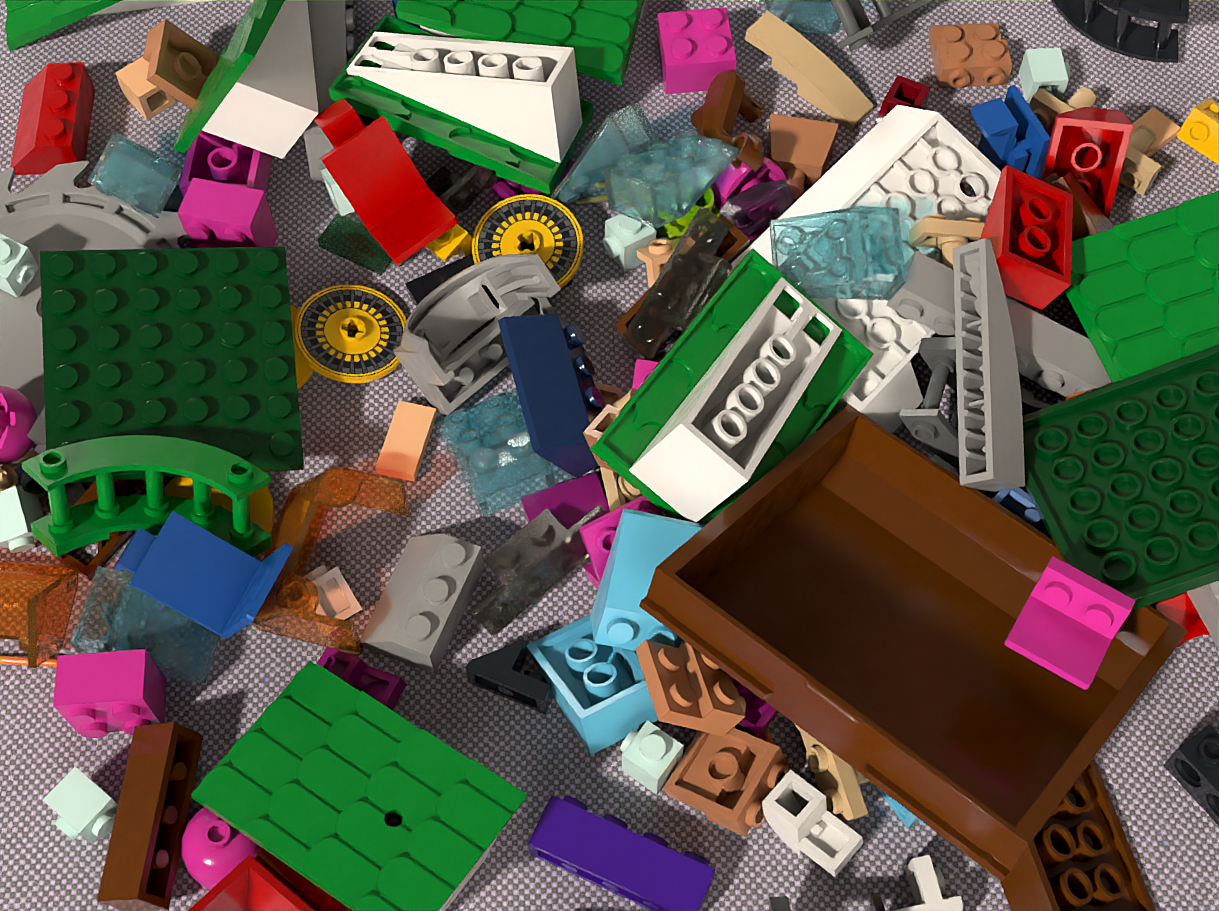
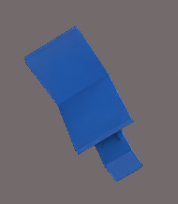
[970,85,1051,180]
[112,511,293,639]

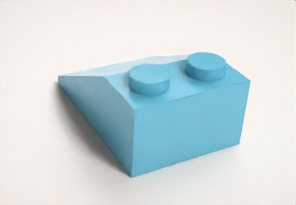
[590,508,705,651]
[527,614,659,755]

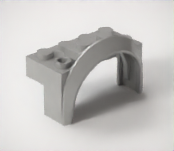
[393,254,561,415]

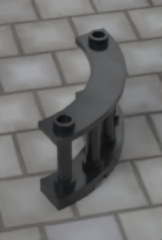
[1051,0,1189,63]

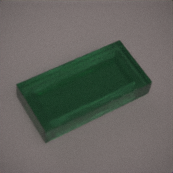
[318,213,392,276]

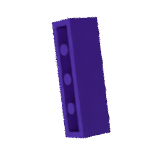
[528,795,716,911]

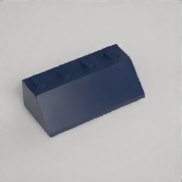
[498,314,605,478]

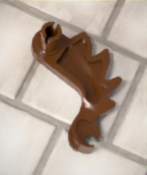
[683,69,764,173]

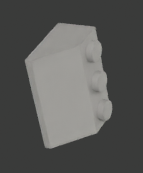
[358,533,485,674]

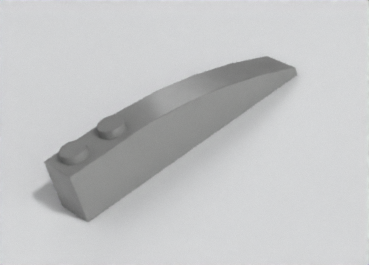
[953,238,1025,492]

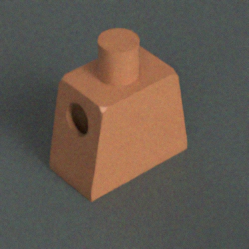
[767,114,838,199]

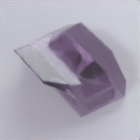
[719,180,793,242]

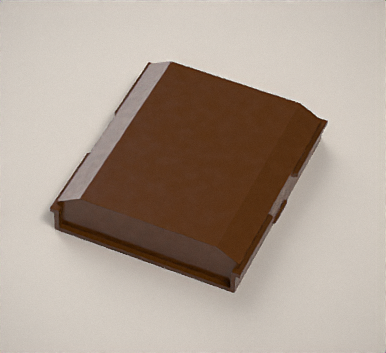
[639,404,1187,882]

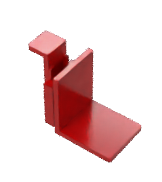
[313,98,459,265]
[188,848,352,911]

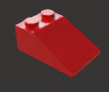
[980,165,1073,310]

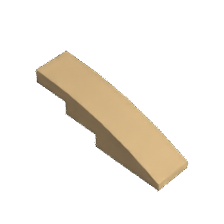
[745,11,874,130]

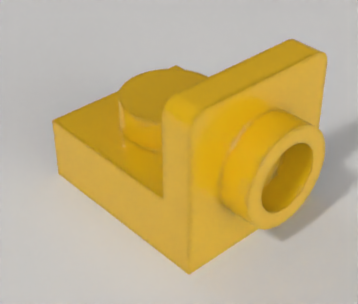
[425,224,472,262]

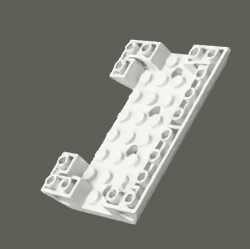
[704,105,1017,434]

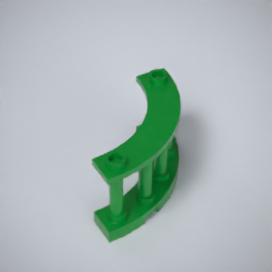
[22,435,272,558]

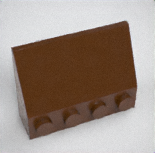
[1000,758,1156,911]

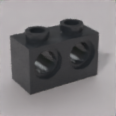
[1163,724,1219,826]

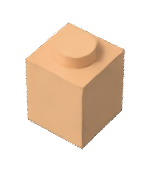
[115,56,176,121]

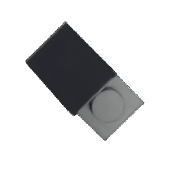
[466,640,552,714]

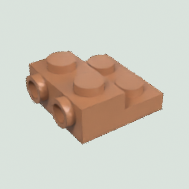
[143,19,220,109]
[928,23,1013,88]
[635,639,746,736]
[663,728,789,837]

